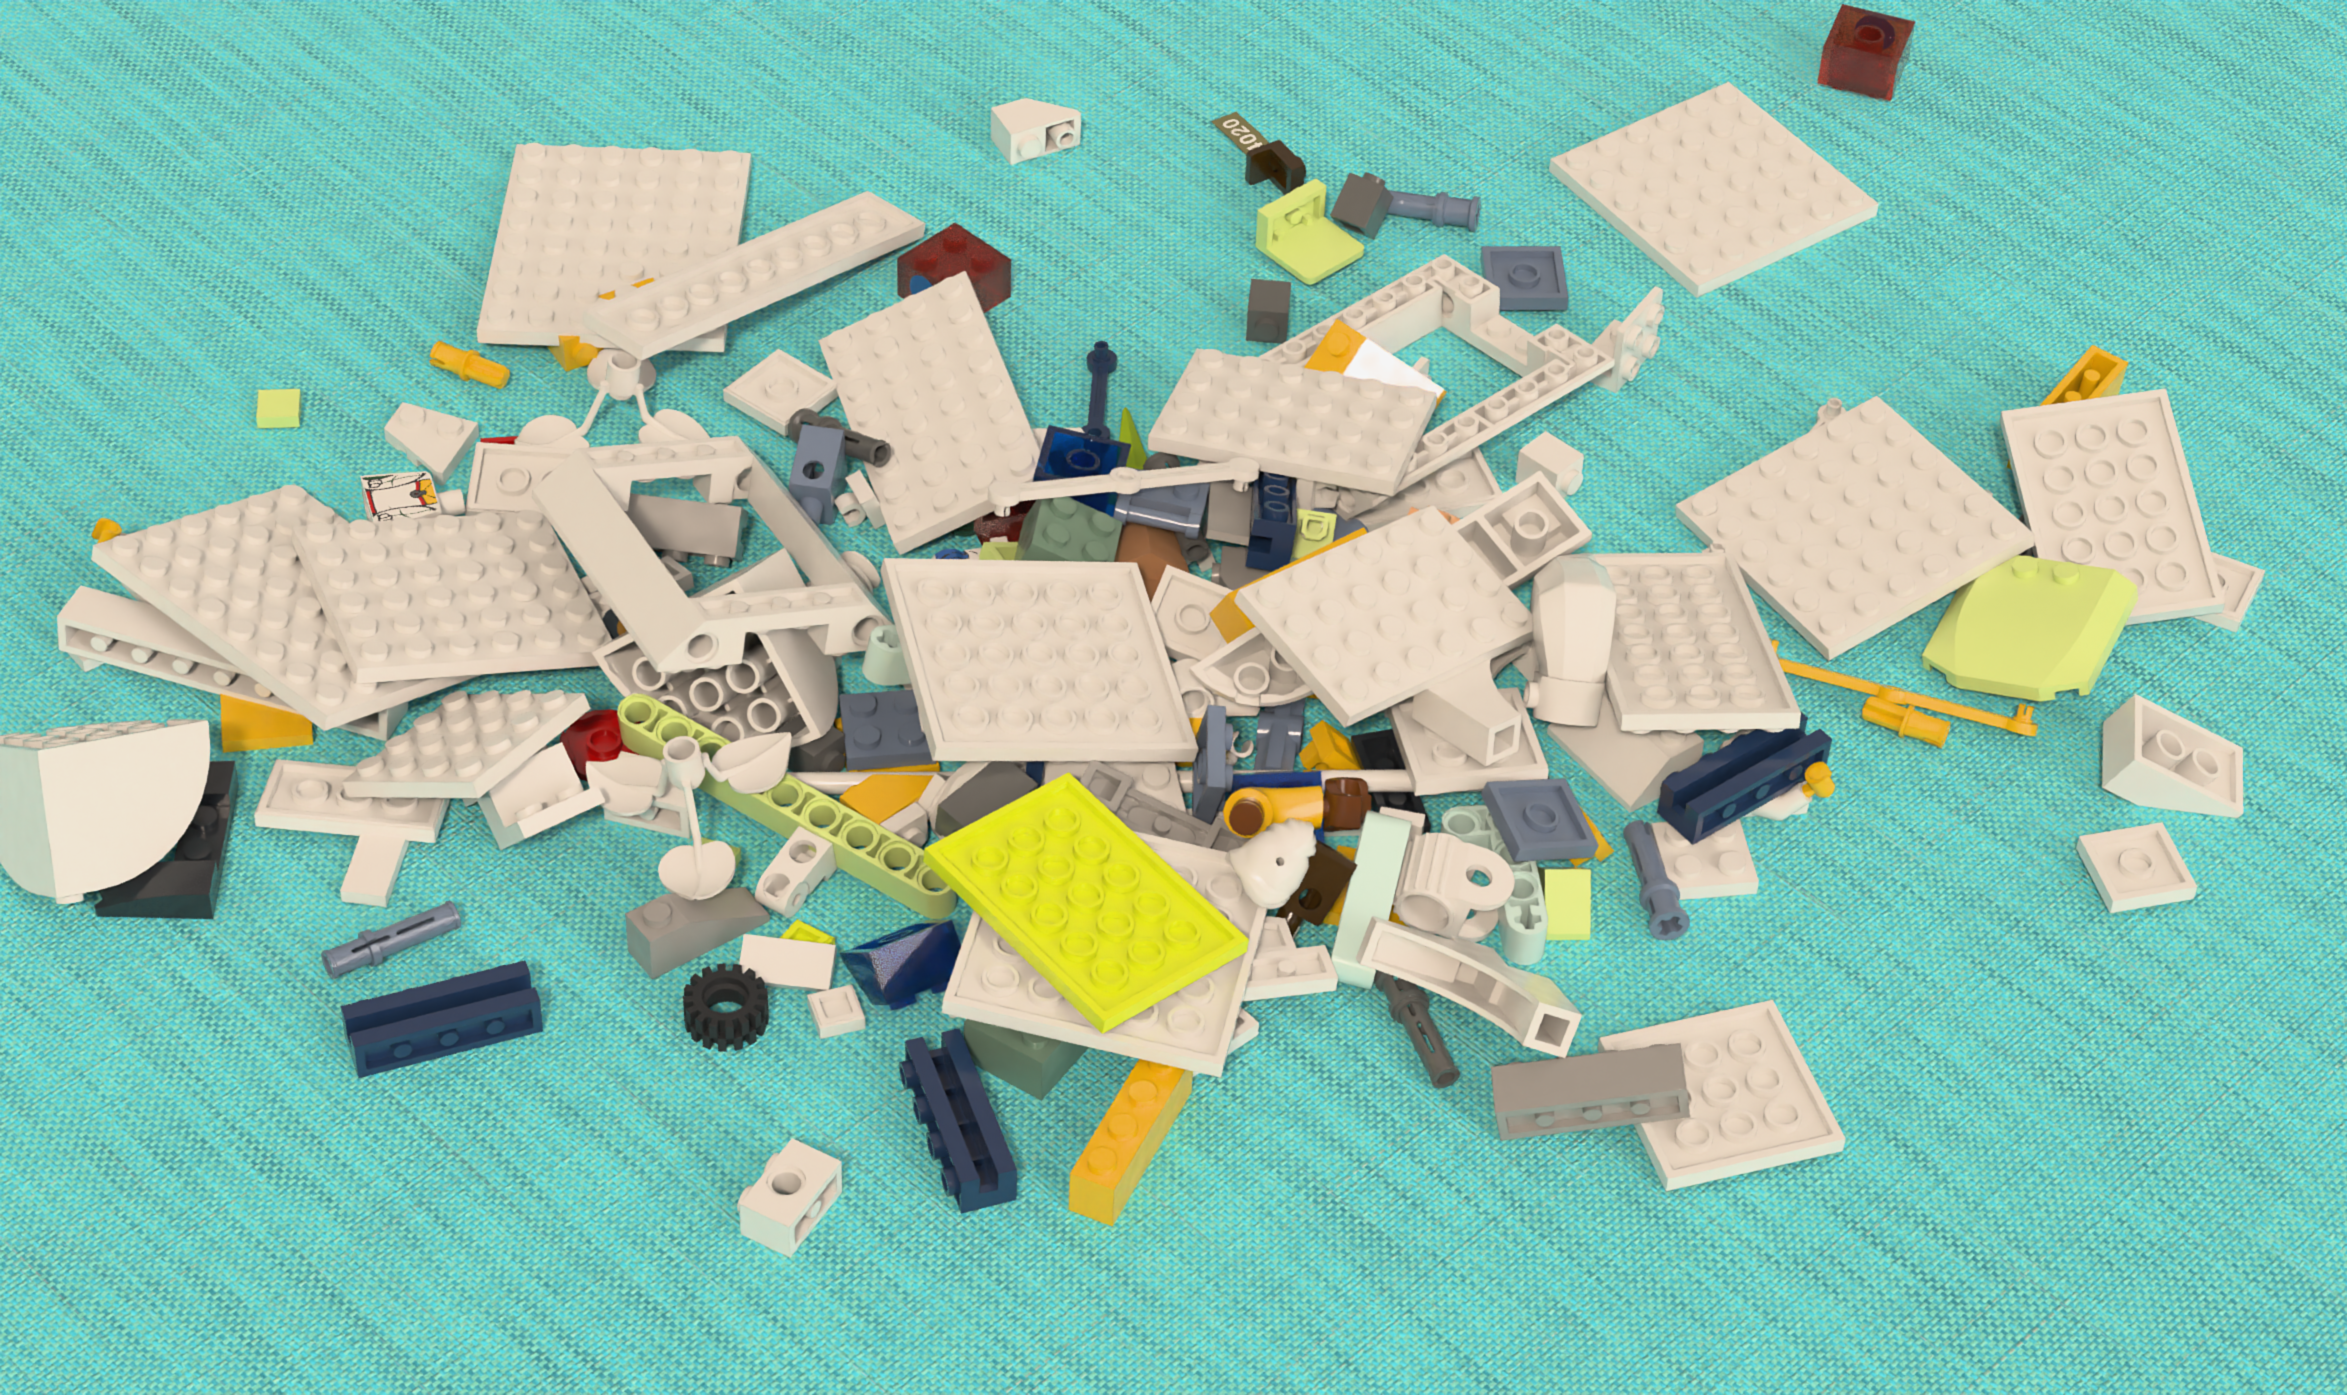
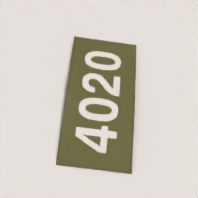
[1211,112,1269,155]

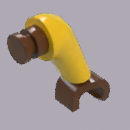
[1223,777,1371,838]

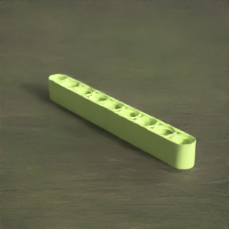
[617,694,957,919]

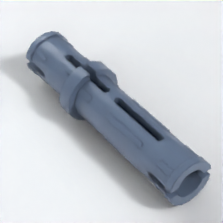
[321,900,461,979]

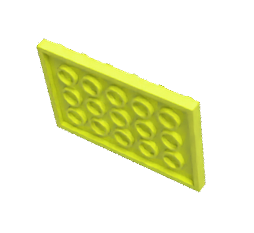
[923,772,1249,1034]

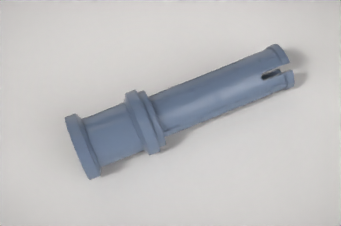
[1386,190,1481,232]
[1623,820,1690,940]

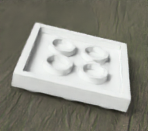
[1387,687,1548,796]

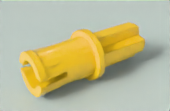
[429,341,510,389]
[1862,696,1951,749]

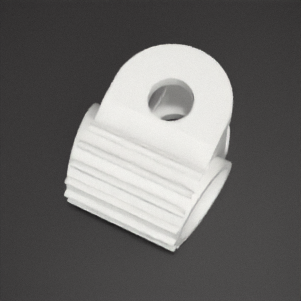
[1392,832,1515,943]

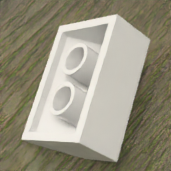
[1547,687,1704,813]

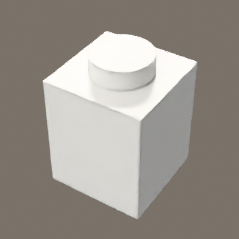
[1515,431,1584,498]

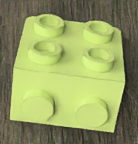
[1255,178,1364,285]

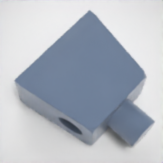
[789,424,848,527]

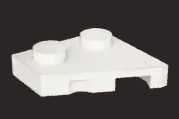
[384,402,479,486]

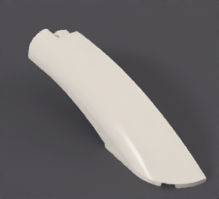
[1189,471,1592,706]

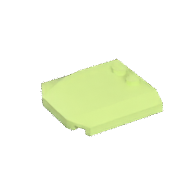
[1922,555,2138,702]

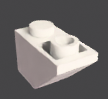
[991,98,1081,165]

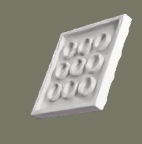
[342,690,590,798]
[1597,1000,1846,1191]

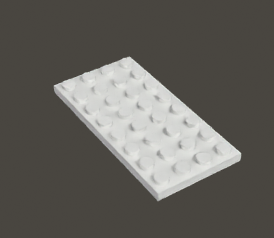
[818,271,1053,555]
[1569,553,1801,734]

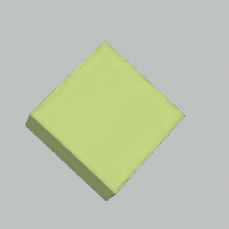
[256,389,302,428]

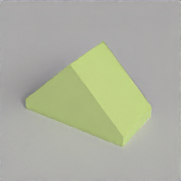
[1537,867,1591,940]

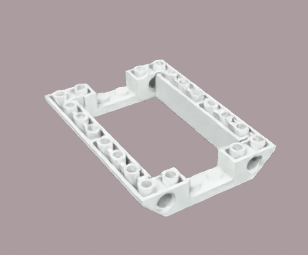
[1258,254,1615,520]
[532,436,895,674]

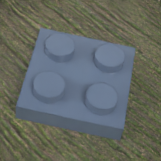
[1480,246,1569,311]
[839,689,936,771]
[1192,705,1233,825]
[1481,778,1599,862]

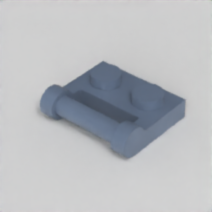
[1113,467,1210,540]

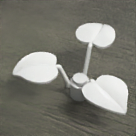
[514,348,710,449]
[586,732,792,900]

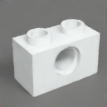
[737,1138,842,1258]

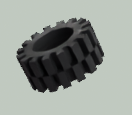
[683,963,769,1052]

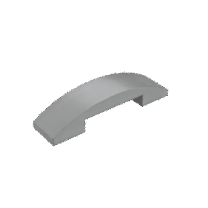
[1080,760,1251,852]

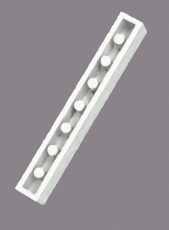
[57,585,408,742]

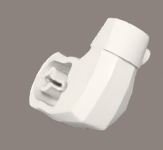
[1523,553,1616,726]

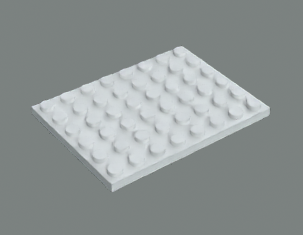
[477,143,751,352]
[91,484,483,731]

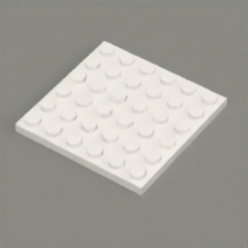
[1549,82,1878,298]
[1675,396,2034,661]
[291,510,612,684]
[880,558,1198,762]
[942,831,1279,1078]

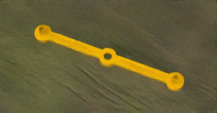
[1769,638,2039,736]

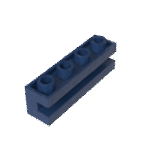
[1245,471,1297,571]
[1657,712,1832,845]
[341,960,543,1078]
[899,1028,1017,1214]

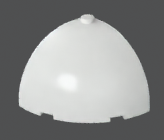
[592,547,838,748]
[0,719,210,904]

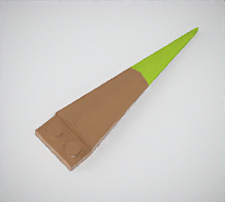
[1111,407,1190,604]

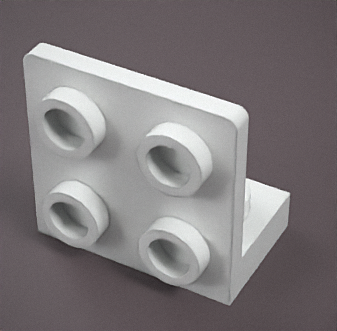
[1589,286,1665,393]

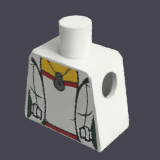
[360,471,465,522]

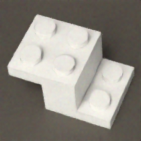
[462,742,605,850]

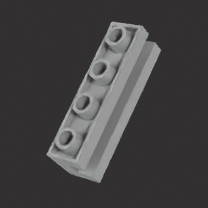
[624,493,748,568]
[1491,1043,1690,1141]

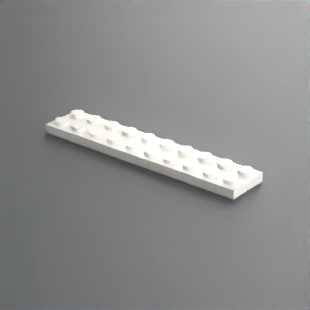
[583,191,926,361]

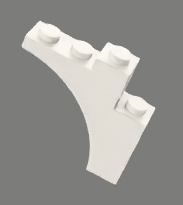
[1412,642,1528,766]
[1356,916,1582,1058]

